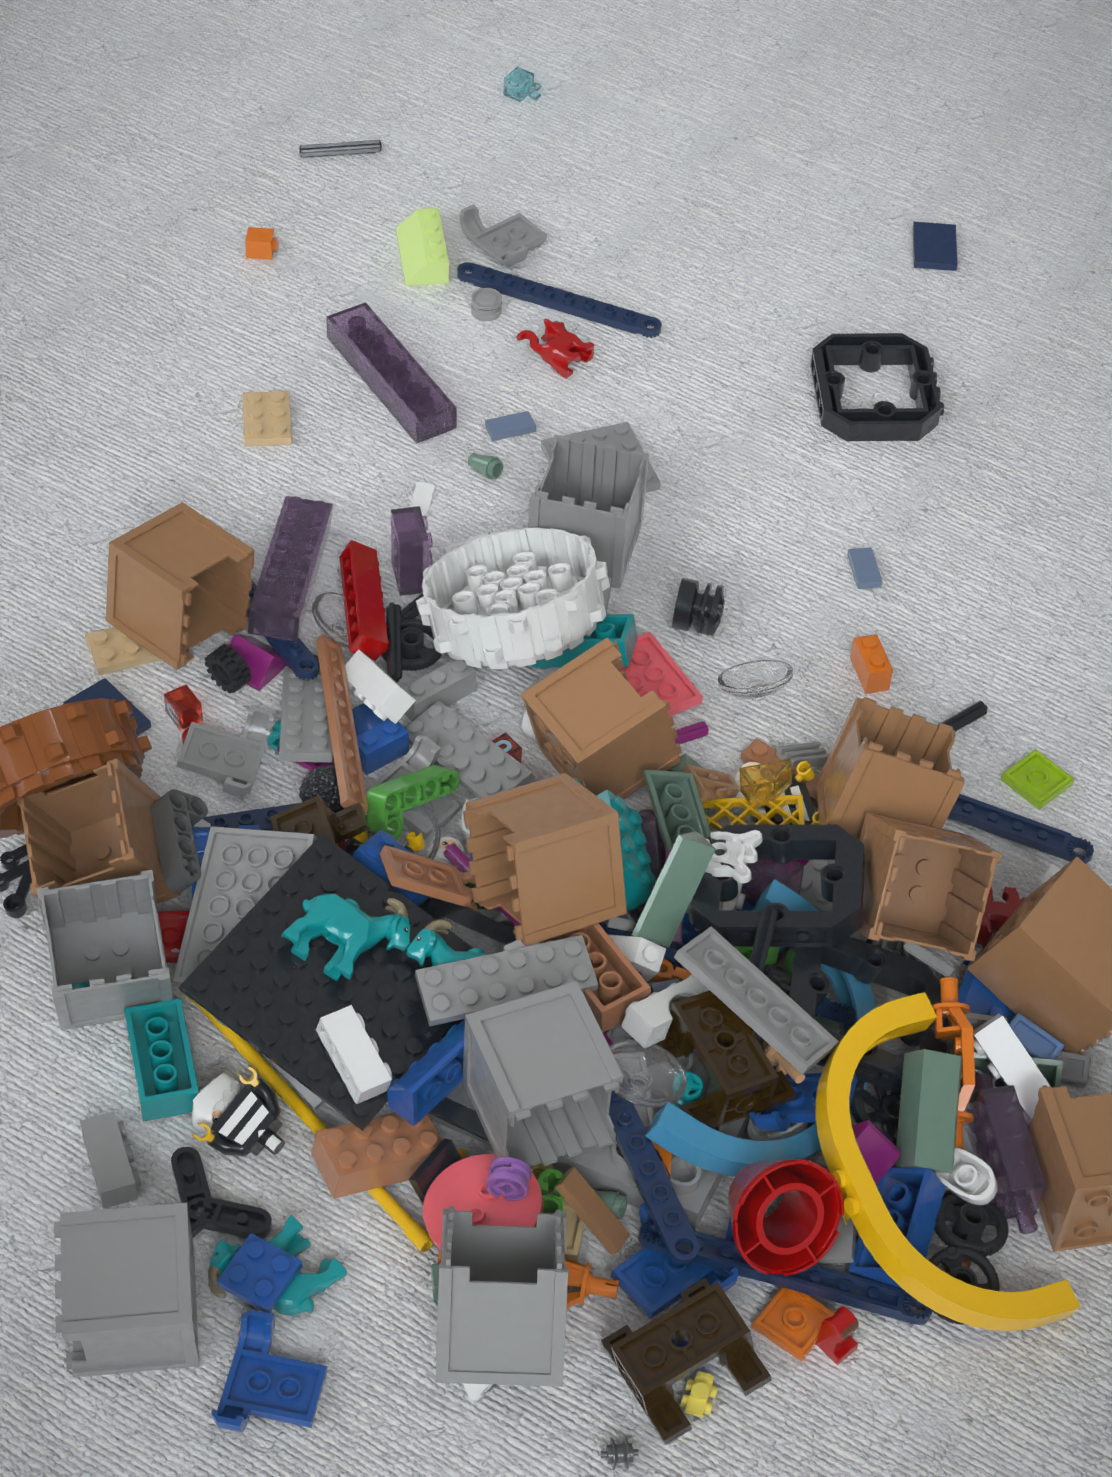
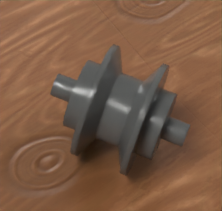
[600,1437,639,1470]

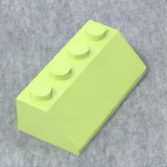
[396,208,449,286]

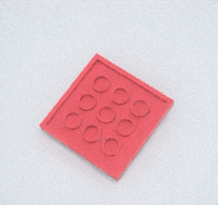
[619,632,703,716]

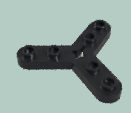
[171,1147,272,1239]

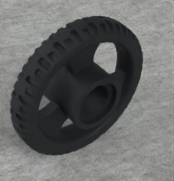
[381,619,442,671]
[934,1193,1009,1257]
[929,1246,1000,1325]

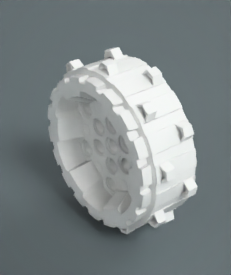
[416,528,610,669]

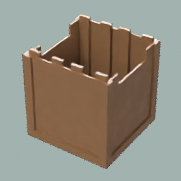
[106,502,255,670]
[521,638,682,800]
[816,697,965,840]
[17,758,181,904]
[463,773,627,946]
[857,812,1002,962]
[1019,1085,1112,1252]

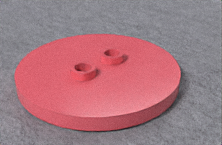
[423,1154,543,1251]

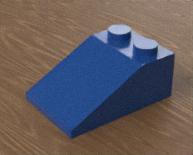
[352,703,409,775]

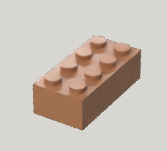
[540,923,651,1033]
[311,1113,442,1199]

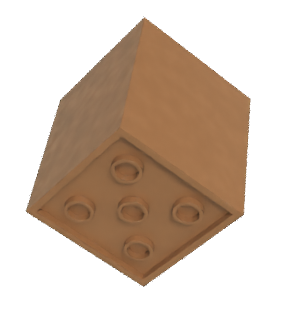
[967,856,1112,1055]

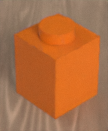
[245,227,278,260]

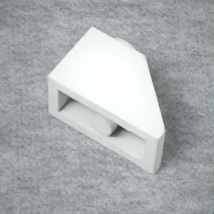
[609,935,666,982]

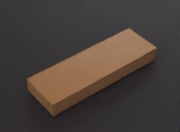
[555,1167,630,1255]

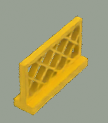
[701,795,805,831]

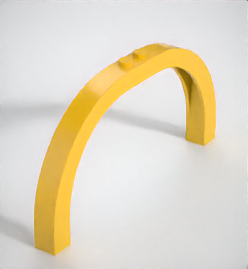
[816,992,1081,1331]

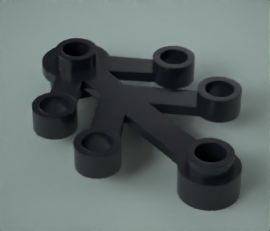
[0,844,32,918]

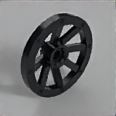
[850,1079,901,1146]

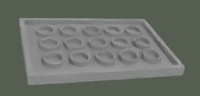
[173,827,317,986]

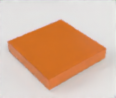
[752,1287,835,1362]

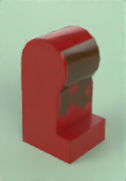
[816,1306,859,1366]

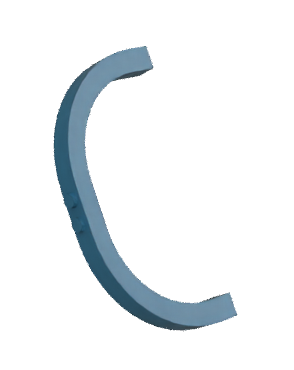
[645,879,876,1176]

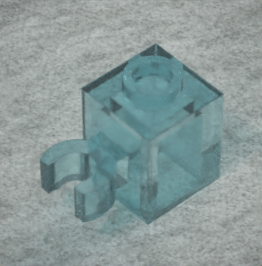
[503,66,542,102]

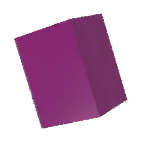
[230,634,287,691]
[852,1120,901,1184]

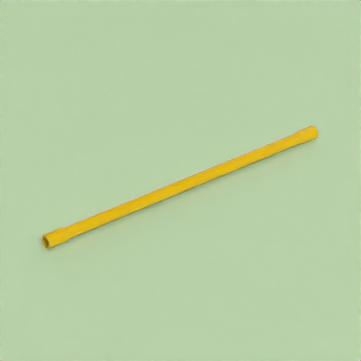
[177,986,434,1253]

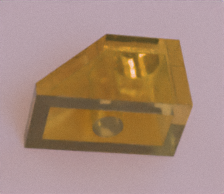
[739,759,792,805]

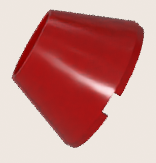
[728,1159,844,1276]

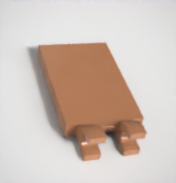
[380,845,478,912]

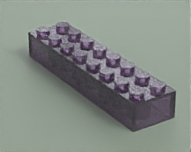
[326,302,457,444]
[248,496,333,642]

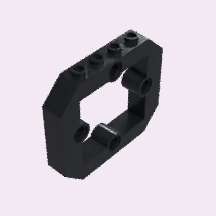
[810,333,944,441]
[691,825,865,947]
[784,936,949,1095]

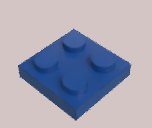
[217,1233,303,1313]

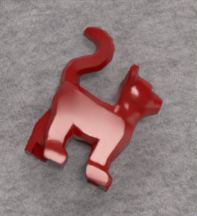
[516,318,594,379]
[976,887,1025,949]

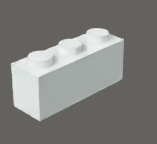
[316,1005,392,1104]

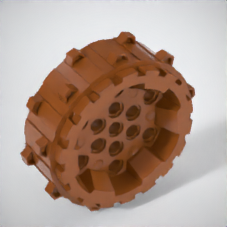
[0,698,152,838]

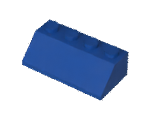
[387,1019,465,1126]
[848,1168,946,1292]

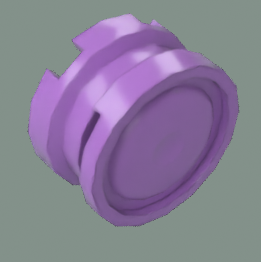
[486,1157,532,1201]

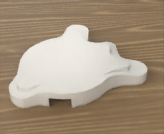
[705,830,763,883]

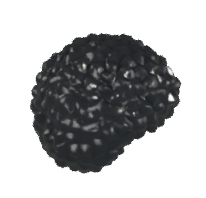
[299,765,344,813]

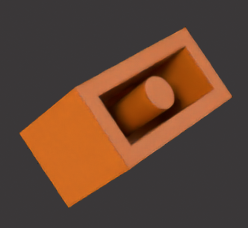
[850,634,893,694]

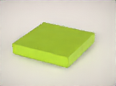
[1001,749,1074,810]

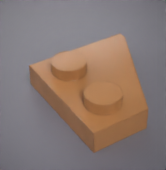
[683,764,740,802]

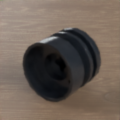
[672,578,725,637]

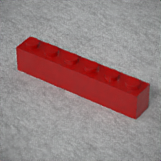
[339,540,389,661]

